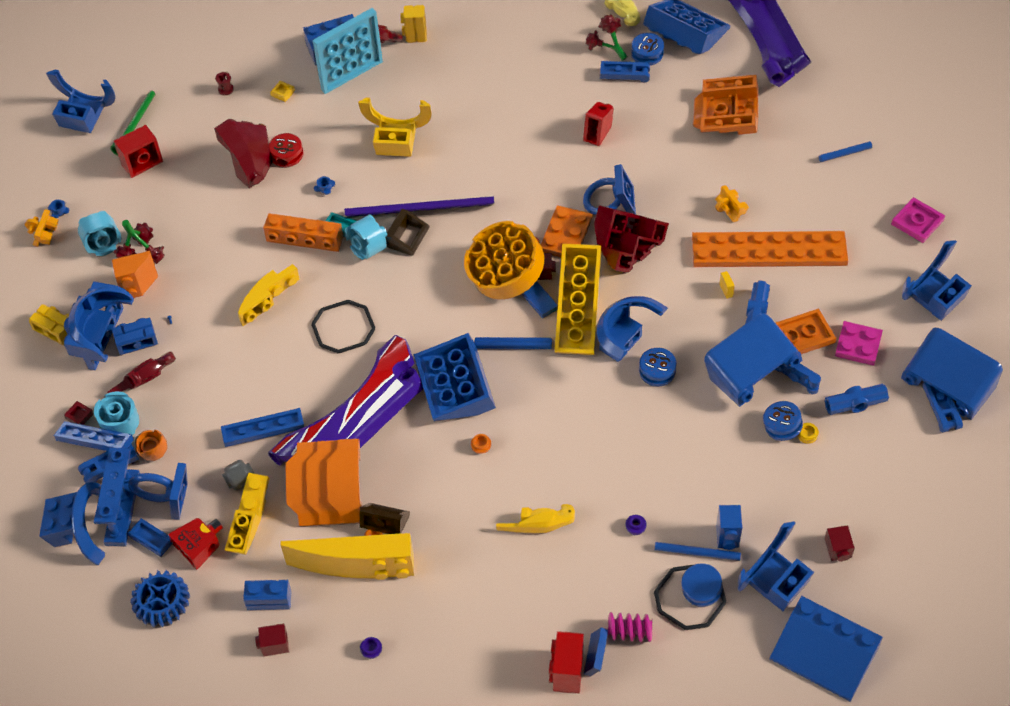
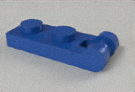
[600,61,650,83]
[775,363,821,394]
[922,382,963,433]
[78,444,139,484]

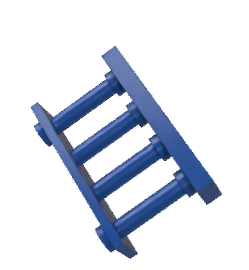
[94,448,140,547]

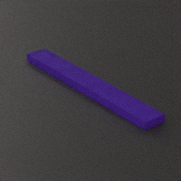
[344,196,494,217]

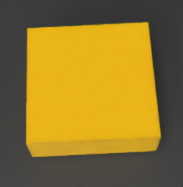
[270,81,295,102]
[719,271,735,299]

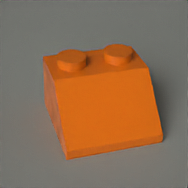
[112,251,158,298]

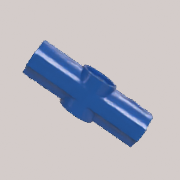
[745,280,770,324]
[824,384,889,415]

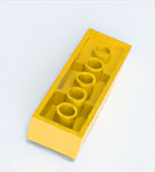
[554,244,601,355]
[280,533,414,580]

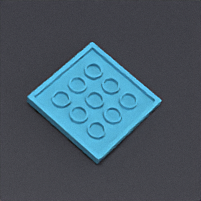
[313,8,383,94]

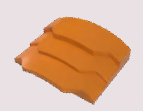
[693,75,758,135]
[286,439,362,526]

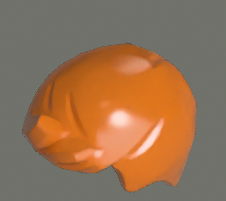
[135,429,168,461]

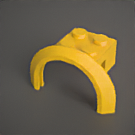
[358,97,432,157]

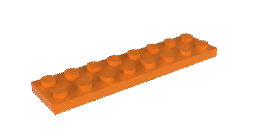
[692,231,848,267]

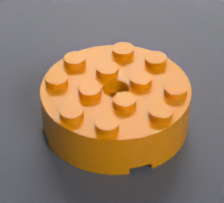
[464,221,544,300]

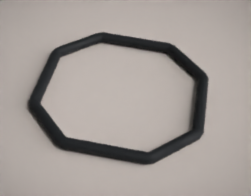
[311,300,375,353]
[654,565,726,630]

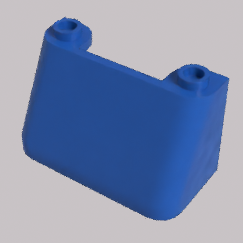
[704,313,803,407]
[901,327,1003,420]

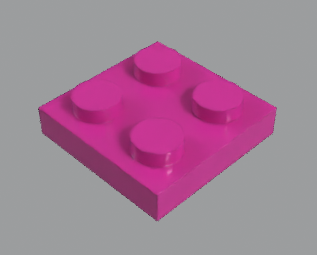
[891,197,945,243]
[835,321,883,366]

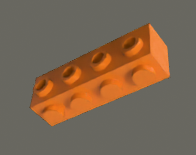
[263,213,344,252]

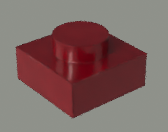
[64,401,94,425]

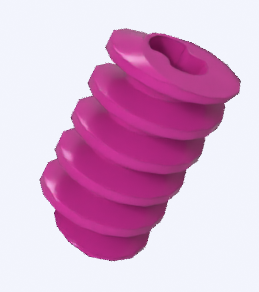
[607,612,653,642]

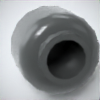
[222,460,254,490]

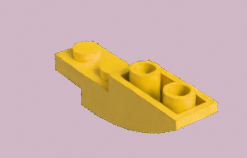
[238,264,300,326]
[225,473,270,555]

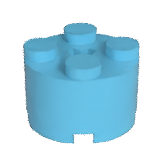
[78,211,121,256]
[345,215,387,260]
[94,392,140,436]

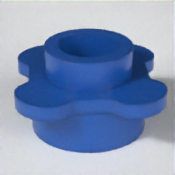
[314,176,335,195]
[48,200,69,218]

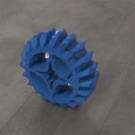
[130,570,190,627]

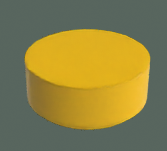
[797,423,819,444]

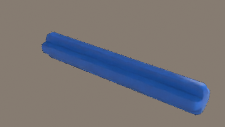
[474,337,552,349]

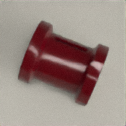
[215,72,234,95]

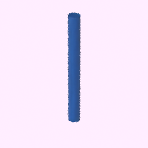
[655,542,741,561]

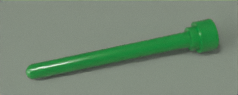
[110,91,155,156]

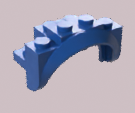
[64,281,134,371]

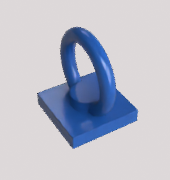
[583,164,636,215]
[129,463,188,520]

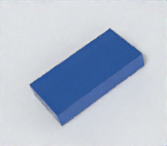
[522,281,558,319]
[127,518,172,557]
[583,627,608,677]

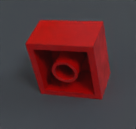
[114,125,163,178]
[549,631,584,694]

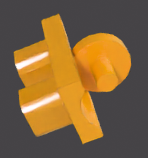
[715,185,749,222]
[25,209,59,247]

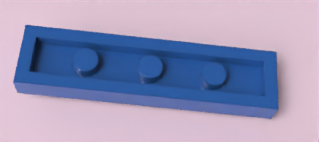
[221,408,305,447]
[54,421,134,451]

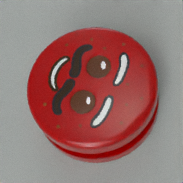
[269,133,303,167]

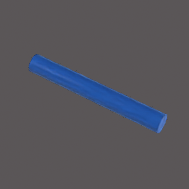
[818,141,872,162]

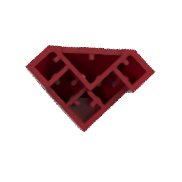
[214,119,272,189]
[594,205,669,273]

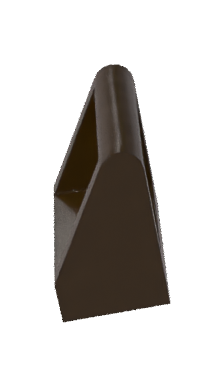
[385,209,430,256]
[359,503,410,534]

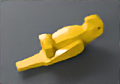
[496,504,575,533]

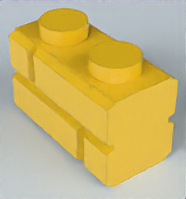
[400,5,427,43]
[29,304,69,345]

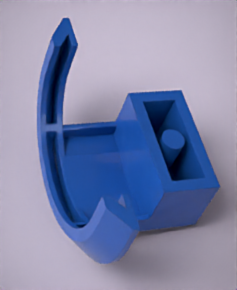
[46,69,116,133]
[902,240,972,321]
[597,296,668,362]
[39,482,105,566]
[738,521,814,612]

